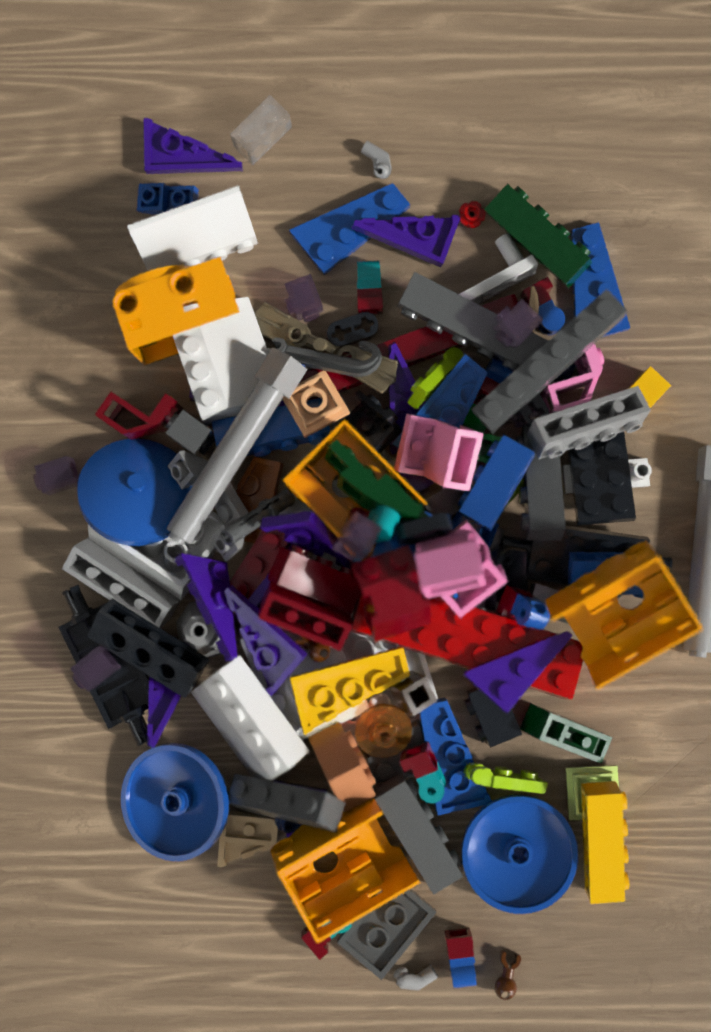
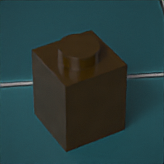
[389,670,437,716]

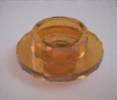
[355,703,412,758]

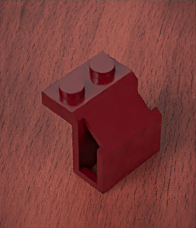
[95,392,184,440]
[351,545,431,642]

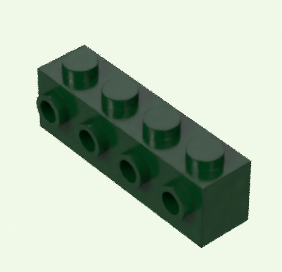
[484,183,592,288]

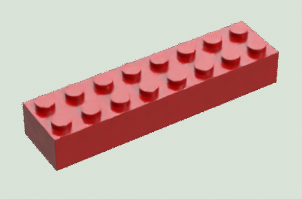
[350,591,583,700]

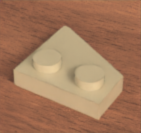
[217,811,278,867]

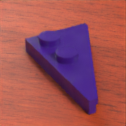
[351,215,460,267]
[261,510,359,570]
[462,631,573,713]
[147,677,182,749]

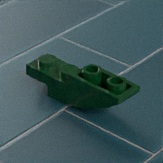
[325,439,428,525]

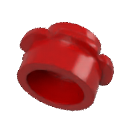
[459,201,486,228]

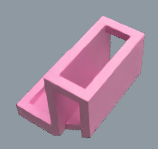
[540,344,604,414]
[394,414,483,491]
[441,520,507,618]
[415,529,486,598]

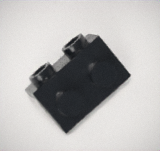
[341,390,402,454]
[485,545,529,611]

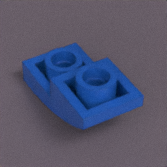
[137,183,199,215]

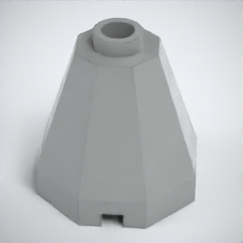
[176,602,237,657]

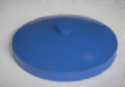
[77,439,192,546]
[121,743,229,861]
[461,794,578,914]

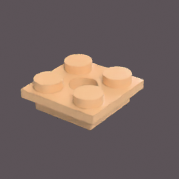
[282,370,350,438]

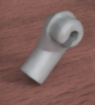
[394,965,438,991]

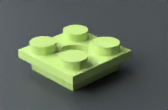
[565,765,619,820]

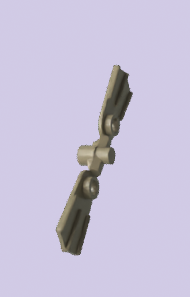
[254,301,398,394]

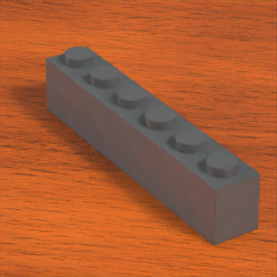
[397,272,554,382]
[472,289,627,435]

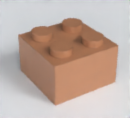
[308,722,376,812]

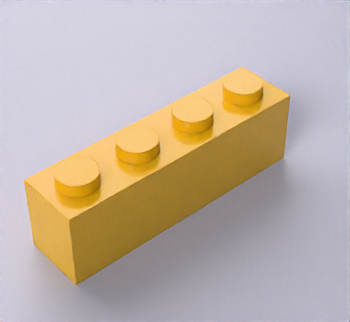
[581,781,629,904]

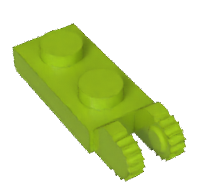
[407,347,464,409]
[463,762,548,794]

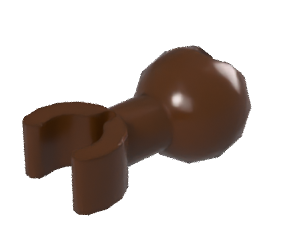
[294,635,331,662]
[494,950,521,1000]

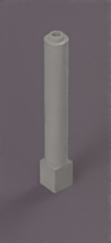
[166,347,307,545]
[683,445,711,658]

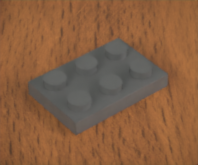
[337,888,437,980]

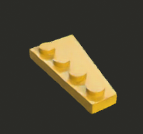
[289,646,410,735]

